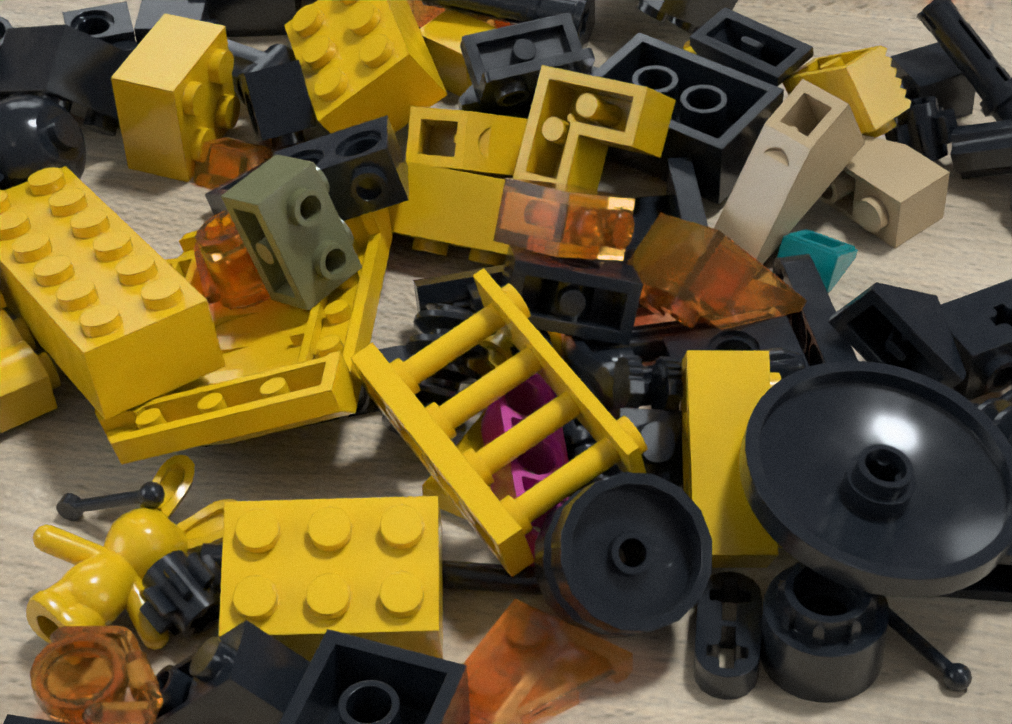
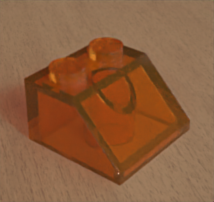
[627,213,807,330]

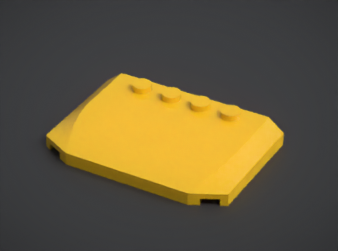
[95,207,392,465]

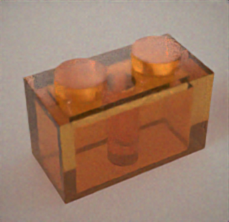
[493,178,635,261]

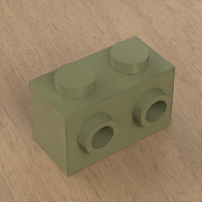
[221,154,362,310]

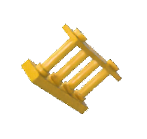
[350,268,648,577]

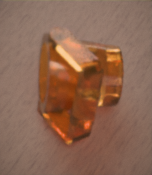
[194,210,270,310]
[30,626,163,724]

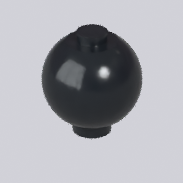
[0,95,86,190]

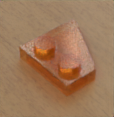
[463,599,633,724]

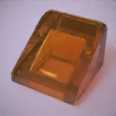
[193,137,274,190]

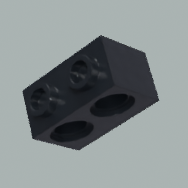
[273,115,409,221]

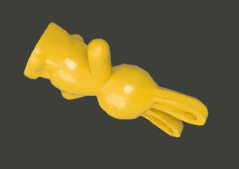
[26,455,237,661]

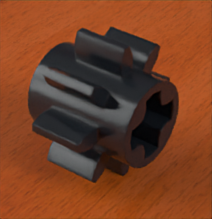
[885,96,958,161]
[139,550,221,638]

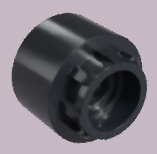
[760,561,889,703]

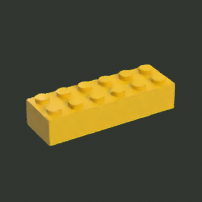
[0,166,226,420]

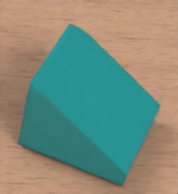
[777,229,858,293]

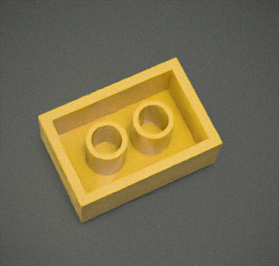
[284,0,448,133]
[219,496,443,662]

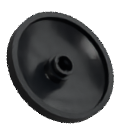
[739,361,1012,598]

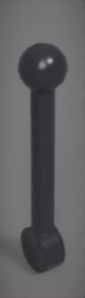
[56,481,165,521]
[888,608,972,691]

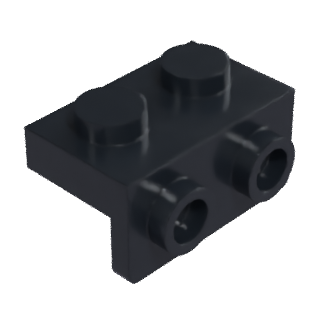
[460,12,595,107]

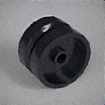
[534,472,712,638]

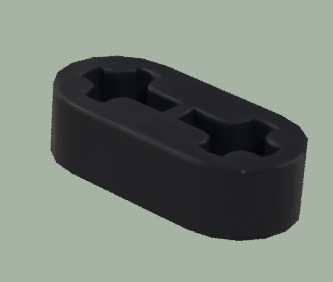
[694,571,762,700]

